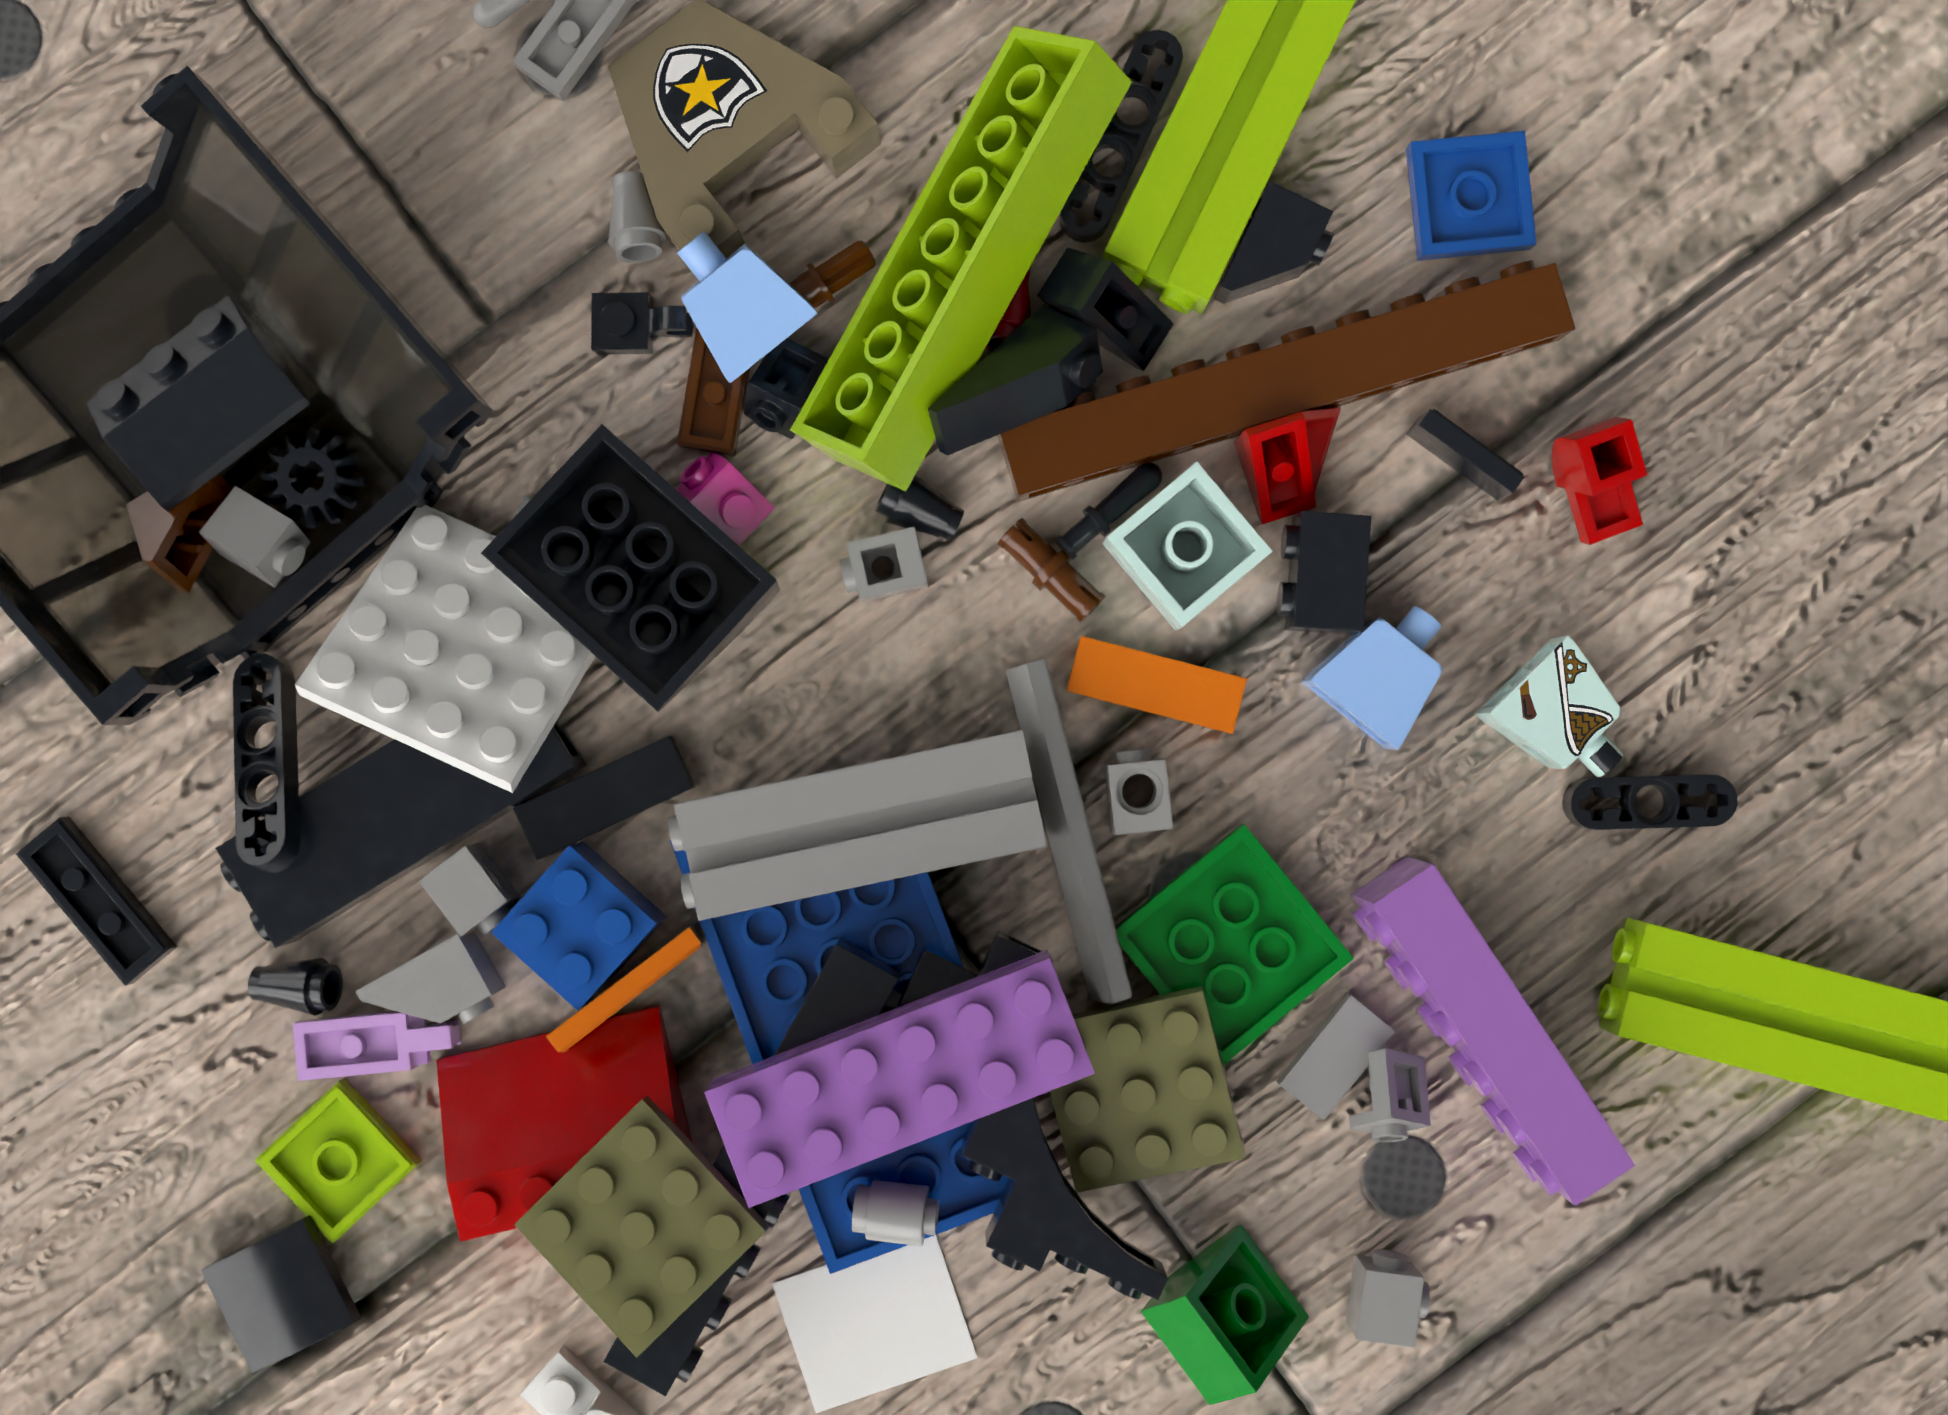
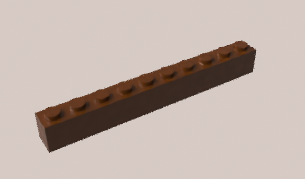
[998,260,1576,502]

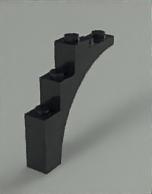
[962,930,1168,1300]

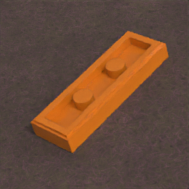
[1066,636,1247,734]
[546,926,703,1053]

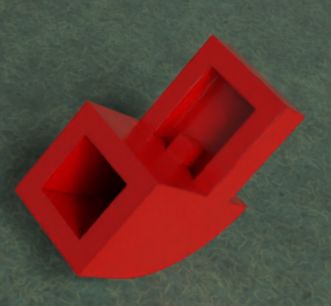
[1551,417,1647,545]

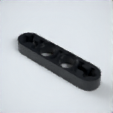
[1059,29,1183,243]
[233,653,301,873]

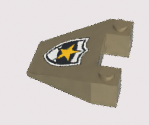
[608,0,881,258]

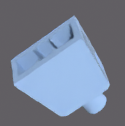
[677,231,818,383]
[1302,606,1443,750]

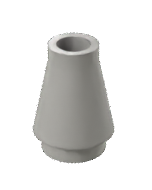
[608,171,666,263]

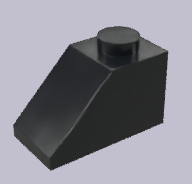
[1214,181,1334,304]
[1037,247,1174,371]

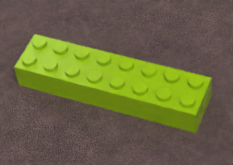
[790,26,1132,491]

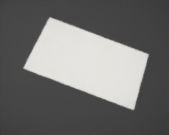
[772,1235,978,1413]

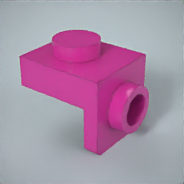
[676,452,775,546]

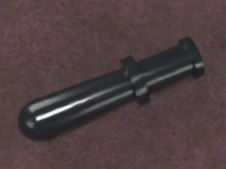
[1054,462,1162,560]

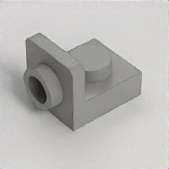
[1349,1048,1431,1142]

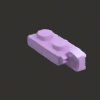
[293,1011,462,1081]

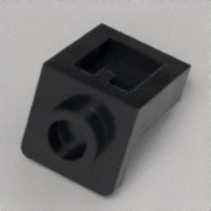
[744,338,829,439]

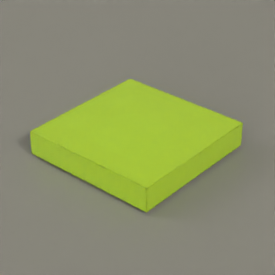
[255,1078,422,1244]

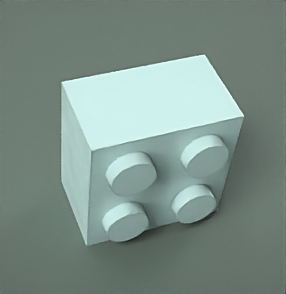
[1102,462,1273,631]

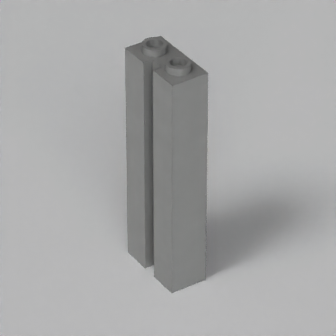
[668,730,1047,921]

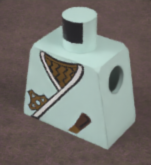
[1475,635,1623,777]

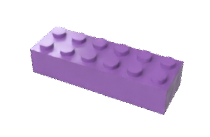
[1350,857,1635,1206]
[704,950,1095,1208]

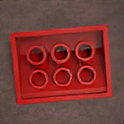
[436,1005,693,1242]

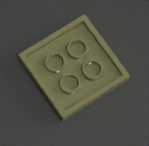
[1050,986,1245,1193]
[514,1096,770,1358]

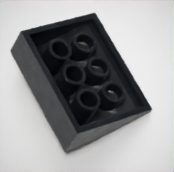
[481,424,780,712]

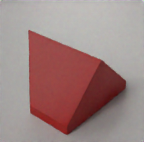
[1234,407,1341,525]

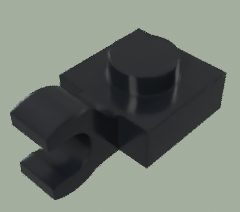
[591,292,692,354]

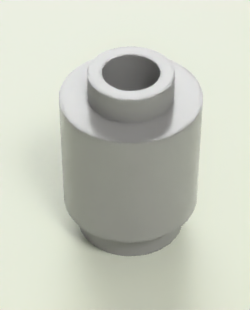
[852,1180,939,1246]

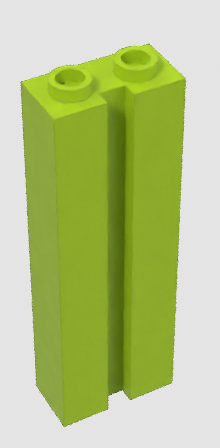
[1102,0,1356,314]
[1597,917,1948,1122]

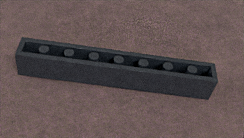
[603,938,904,1397]

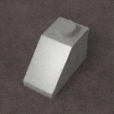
[356,931,506,1024]

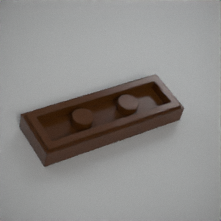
[677,327,750,456]

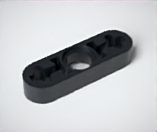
[1562,774,1738,830]

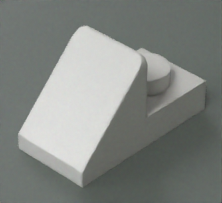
[520,1345,640,1415]

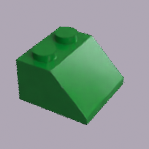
[1140,1225,1309,1405]

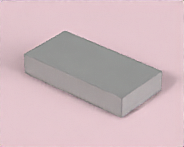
[1276,993,1396,1121]

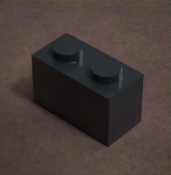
[1277,511,1372,635]

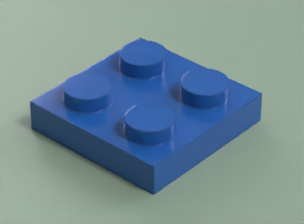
[1406,131,1536,261]

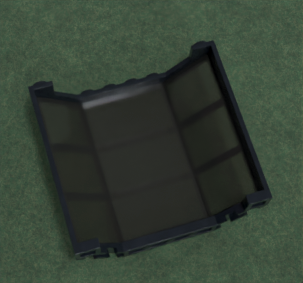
[0,66,493,725]

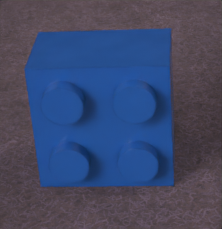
[491,841,667,1011]

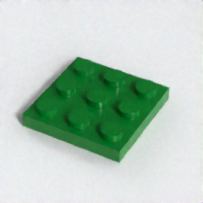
[1115,823,1354,1065]

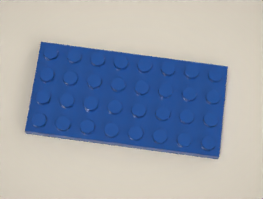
[670,840,1010,1274]

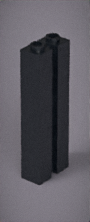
[215,721,587,948]

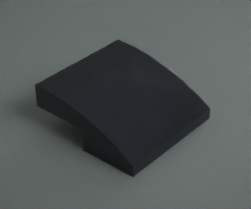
[201,1215,361,1373]

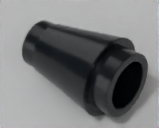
[875,475,964,541]
[248,958,343,1016]

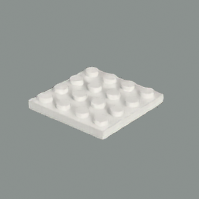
[295,505,595,793]

